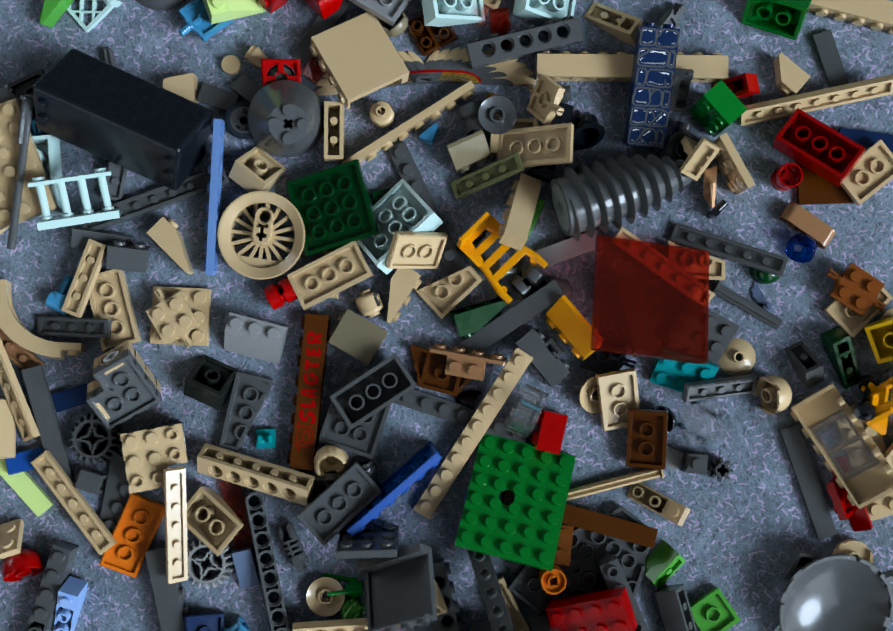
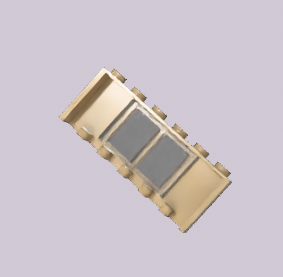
[790,382,893,509]

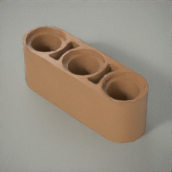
[779,202,836,249]

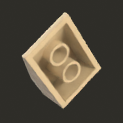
[187,486,244,556]

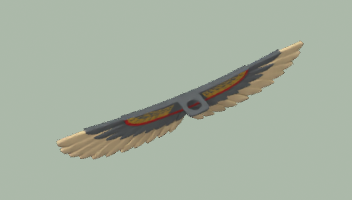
[315,47,536,96]

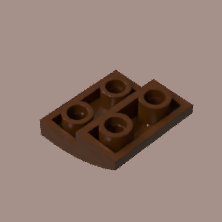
[408,13,459,56]

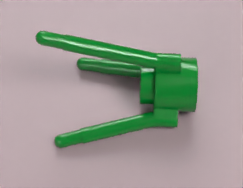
[323,573,362,601]

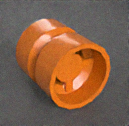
[538,564,567,595]

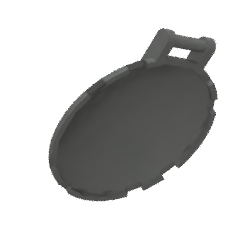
[778,554,893,631]

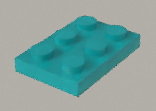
[649,346,719,393]

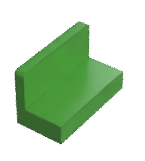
[644,540,686,588]

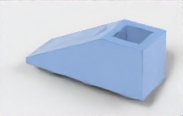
[53,576,88,631]

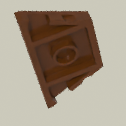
[410,345,471,396]

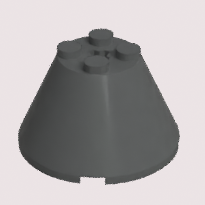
[248,80,324,157]

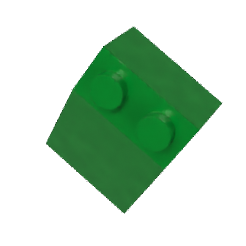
[741,0,812,40]

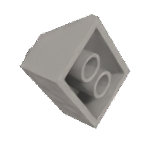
[224,312,289,364]

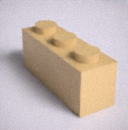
[324,101,345,164]

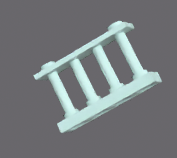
[27,167,120,231]

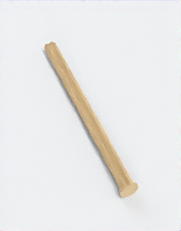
[567,468,664,501]

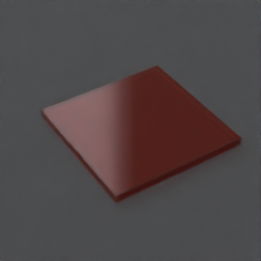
[591,235,709,364]

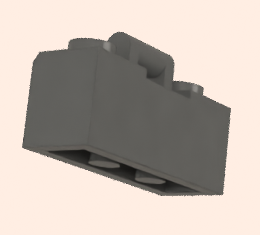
[514,328,570,388]

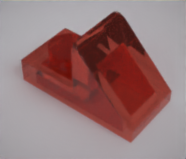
[489,7,511,47]

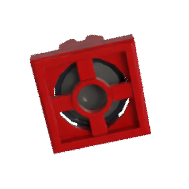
[261,59,301,87]

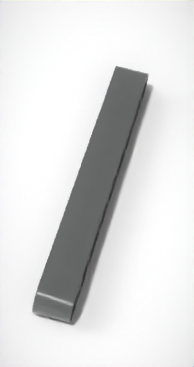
[244,491,290,631]

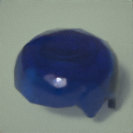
[785,234,817,263]

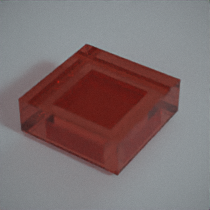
[301,57,325,84]

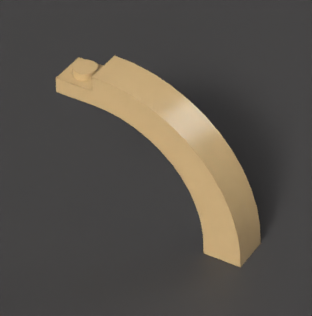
[0,279,85,360]

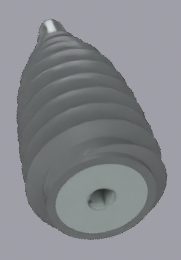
[550,154,712,241]

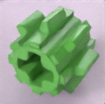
[341,597,366,619]

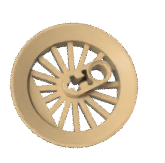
[217,191,305,280]

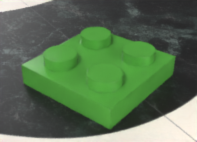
[690,586,741,631]

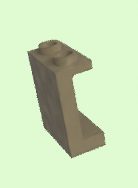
[328,309,388,365]

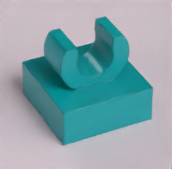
[256,428,277,449]

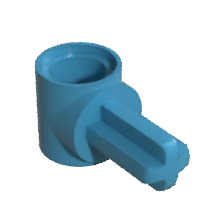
[45,275,73,314]

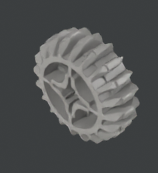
[187,538,234,589]

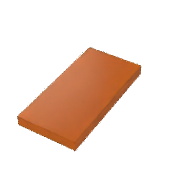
[99,493,165,578]

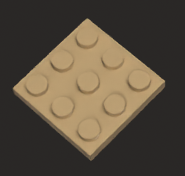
[713,132,756,195]
[150,286,212,346]

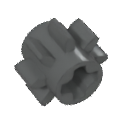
[707,457,733,482]

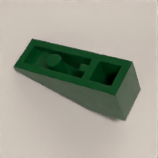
[450,297,507,338]
[820,326,861,390]

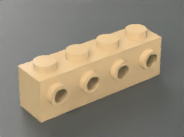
[498,173,542,251]

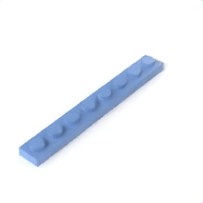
[203,118,225,275]

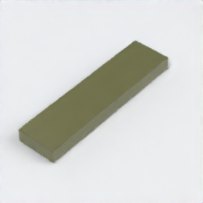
[449,152,525,200]

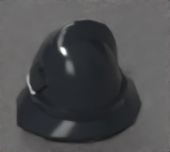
[573,112,605,151]

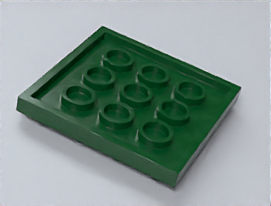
[286,159,379,257]

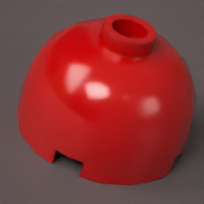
[1,546,44,582]

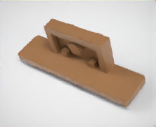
[429,343,507,381]

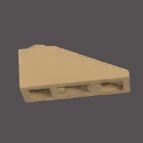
[584,1,643,47]
[147,217,194,275]

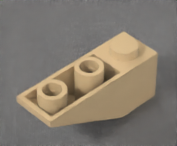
[387,269,422,324]
[626,482,691,526]

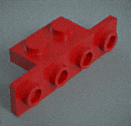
[826,455,873,532]

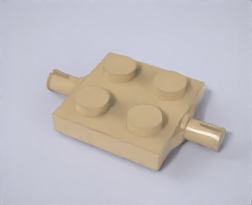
[526,74,565,125]
[145,288,200,349]

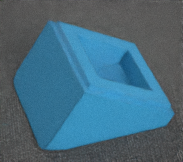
[418,123,439,145]

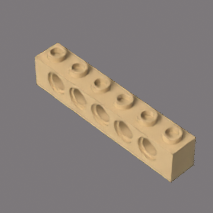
[197,443,315,506]

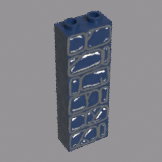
[624,22,680,148]

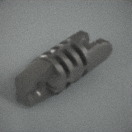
[276,522,308,573]

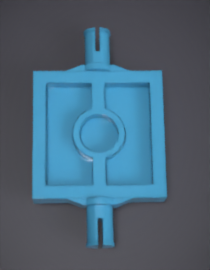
[178,0,233,42]

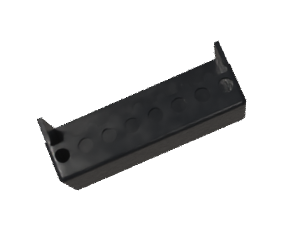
[33,48,212,190]

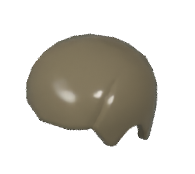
[379,12,408,37]

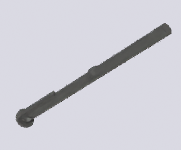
[6,94,34,250]

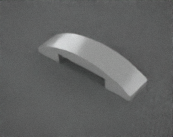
[535,229,608,271]

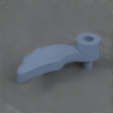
[751,282,772,311]

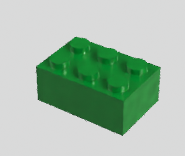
[690,80,748,138]

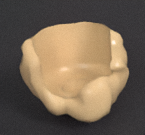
[314,445,349,477]

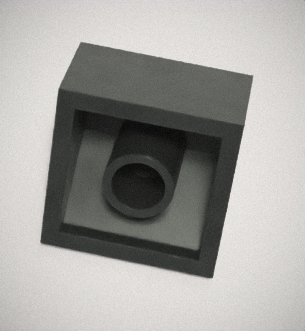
[183,355,239,410]

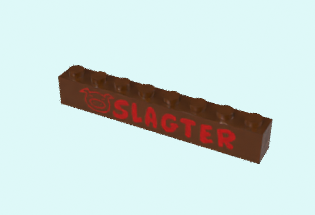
[287,313,331,470]

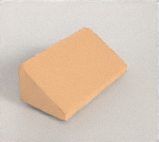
[703,166,718,208]

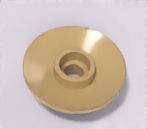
[718,338,756,376]
[579,376,600,413]
[306,577,345,616]

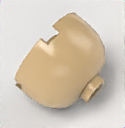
[754,375,792,415]

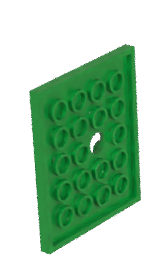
[454,433,576,572]

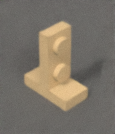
[679,136,720,181]

